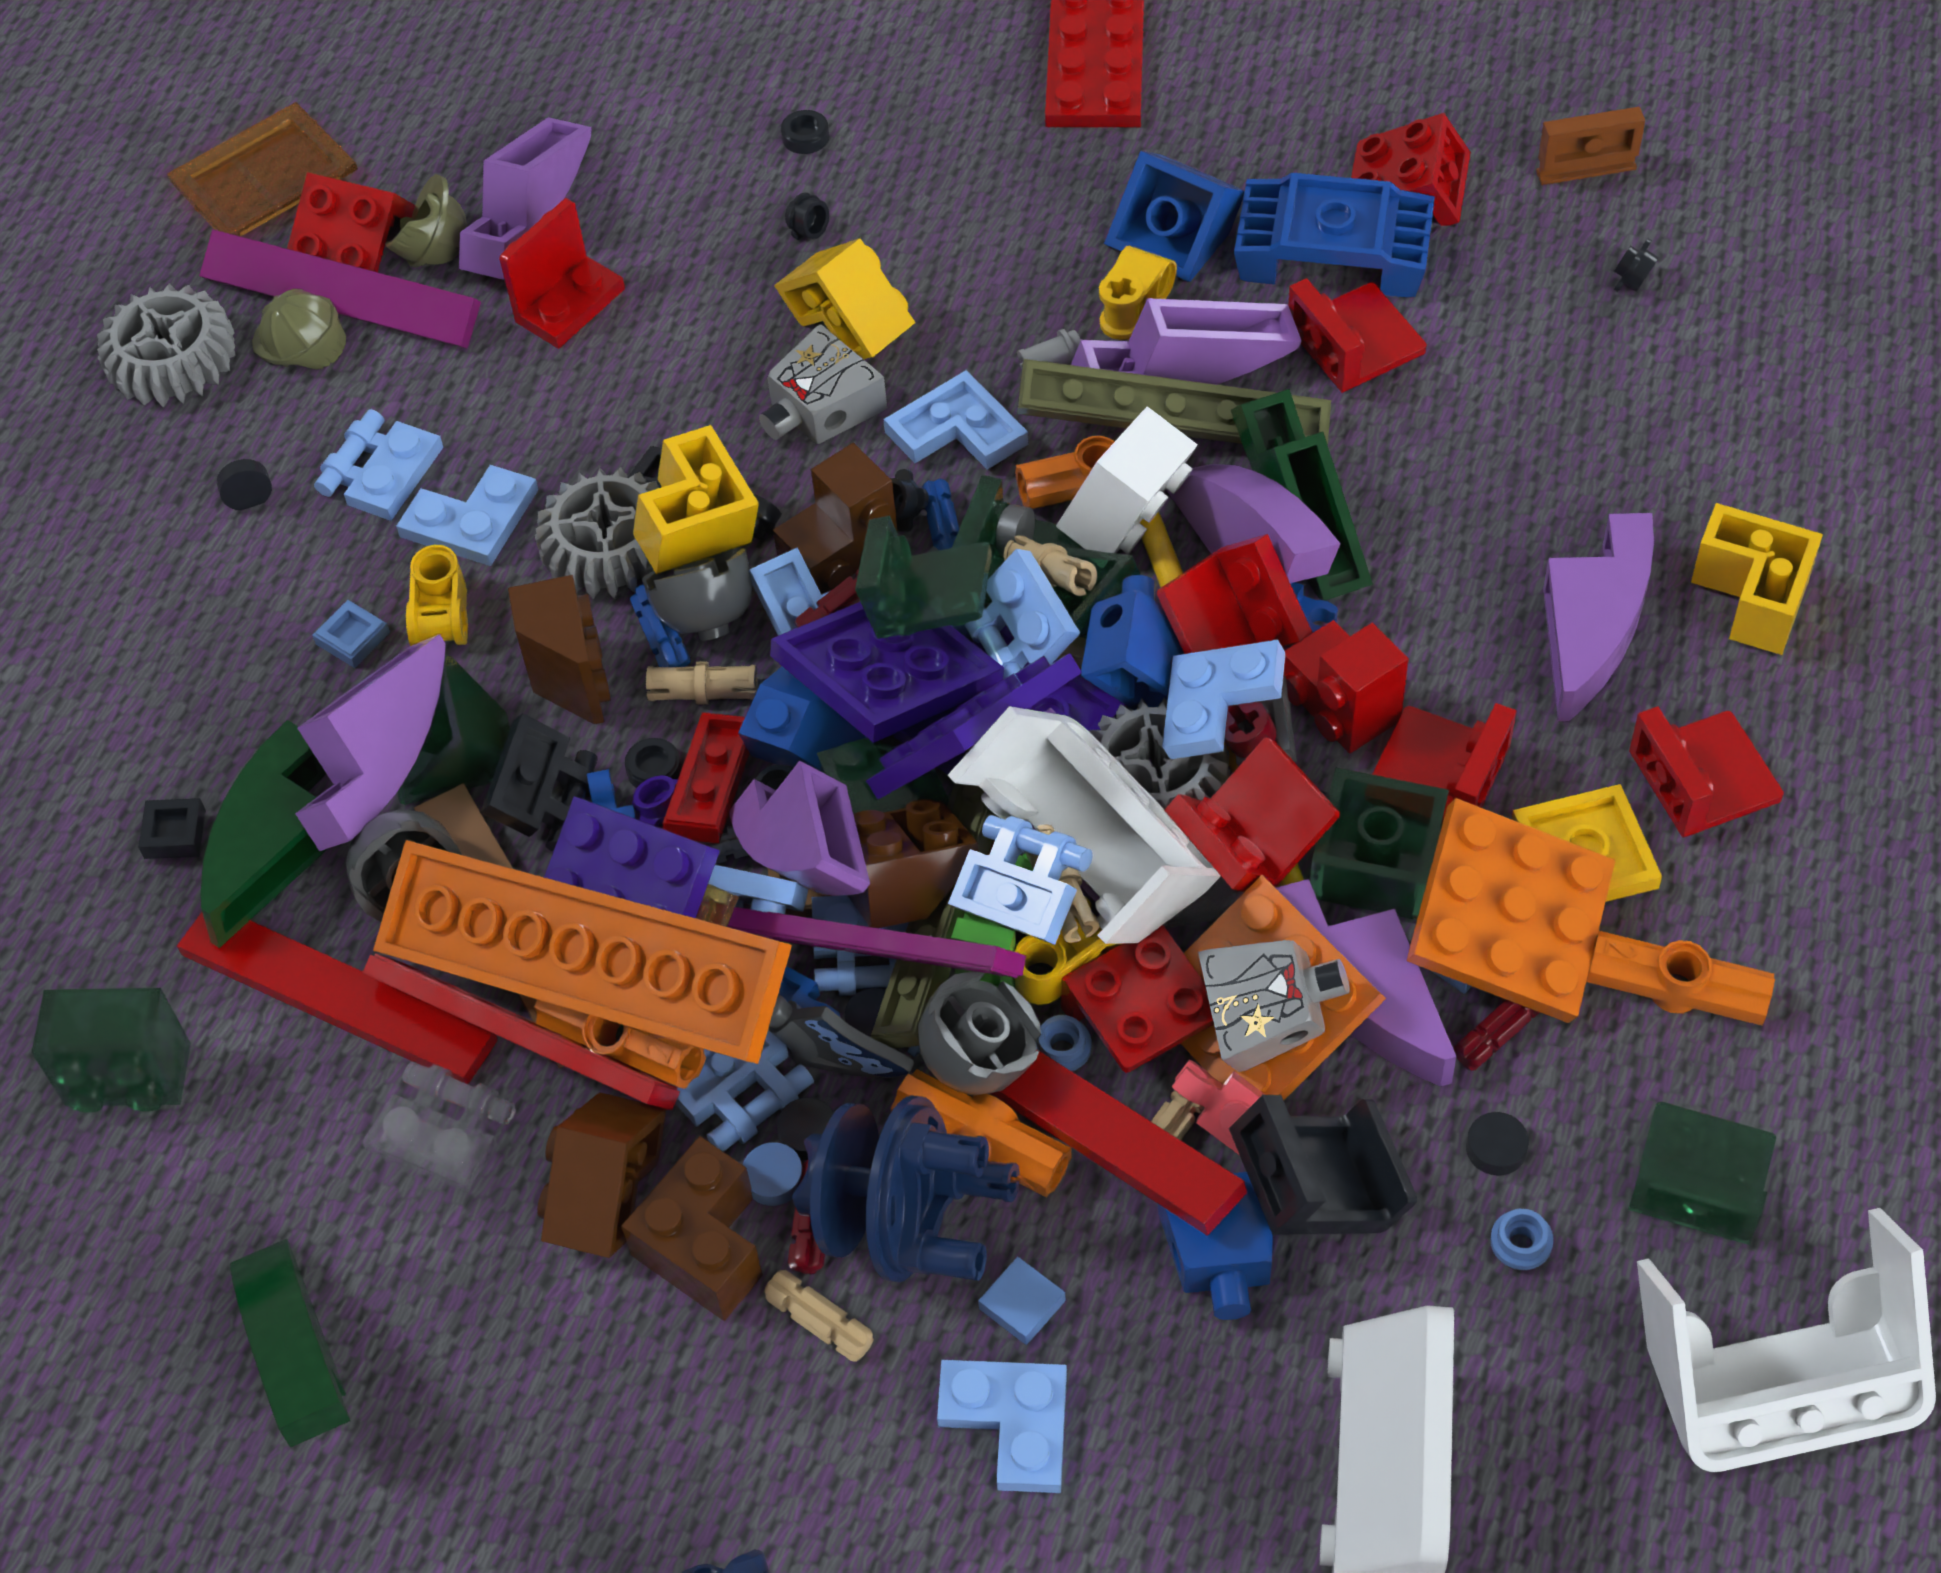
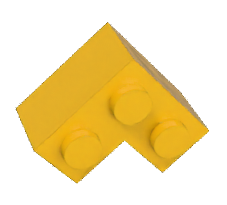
[774,238,916,359]
[633,425,759,574]
[1691,503,1823,655]

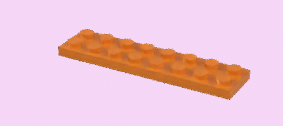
[373,840,792,1064]

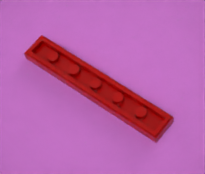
[177,912,498,1087]
[362,953,680,1110]
[989,1050,1247,1236]

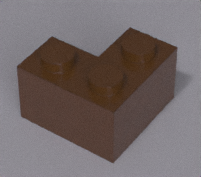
[773,443,899,595]
[537,1092,666,1258]
[621,1136,763,1321]

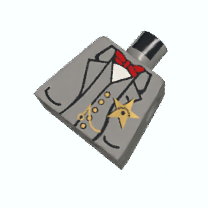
[759,324,887,444]
[1198,940,1350,1072]

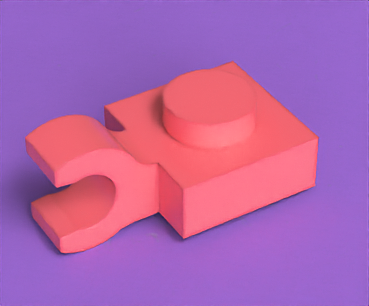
[1172,1059,1265,1156]

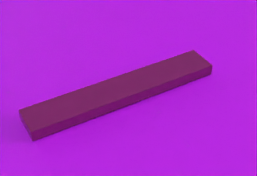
[199,229,481,349]
[698,902,1026,978]

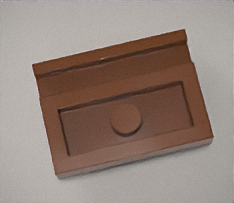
[1536,106,1645,185]

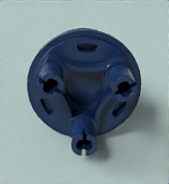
[792,1095,1019,1282]

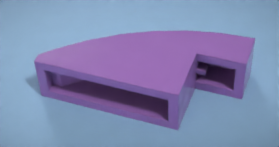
[459,117,591,280]
[1071,298,1302,385]
[1166,464,1340,583]
[1543,513,1654,721]
[295,634,446,851]
[729,761,870,896]
[1276,879,1456,1086]

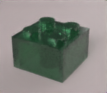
[1310,767,1449,920]
[31,988,191,1113]

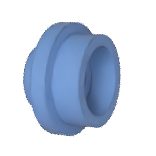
[1036,1015,1092,1071]
[1490,1209,1553,1270]

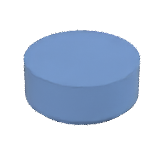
[743,1142,802,1206]

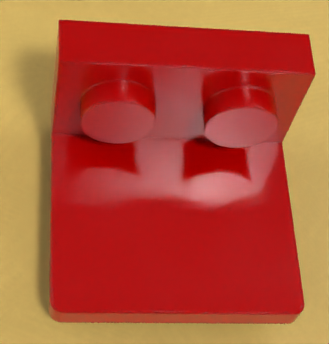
[1351,113,1471,226]
[287,172,415,273]
[499,198,625,349]
[1288,278,1427,393]
[1157,534,1312,654]
[1366,703,1517,824]
[1629,706,1784,838]
[1164,738,1340,892]
[1061,925,1214,1073]

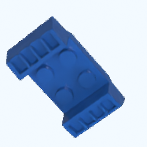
[1234,173,1435,297]

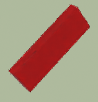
[663,712,749,843]

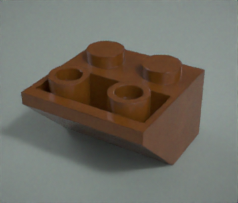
[508,575,611,724]
[847,799,979,928]

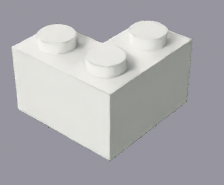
[1056,406,1197,565]

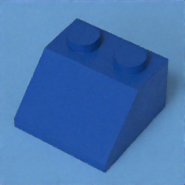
[1104,151,1245,282]

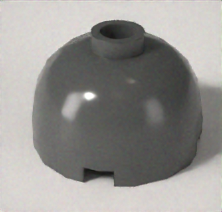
[642,549,753,641]
[346,809,462,922]
[918,971,1041,1095]

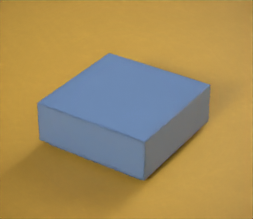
[312,600,390,668]
[978,1256,1066,1345]

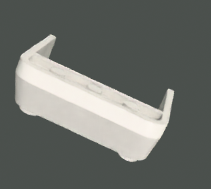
[948,706,1221,944]
[1637,1208,1936,1472]
[1320,1306,1454,1573]

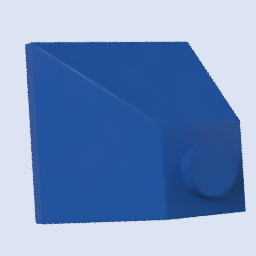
[738,667,872,790]

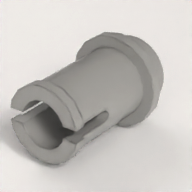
[1017,329,1081,369]

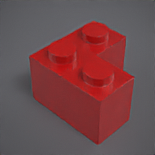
[1284,620,1409,754]

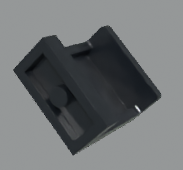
[1229,1095,1417,1235]

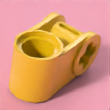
[1099,245,1177,340]
[406,544,468,646]
[1015,896,1123,1005]

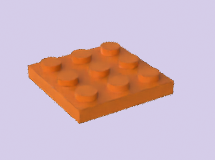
[1406,798,1615,1023]
[1180,875,1386,1101]

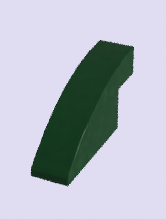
[1231,389,1373,601]
[200,720,329,948]
[230,1239,351,1448]

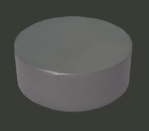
[996,504,1035,557]

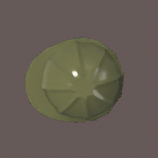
[386,174,467,268]
[252,289,346,370]

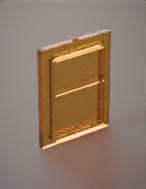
[167,102,358,236]

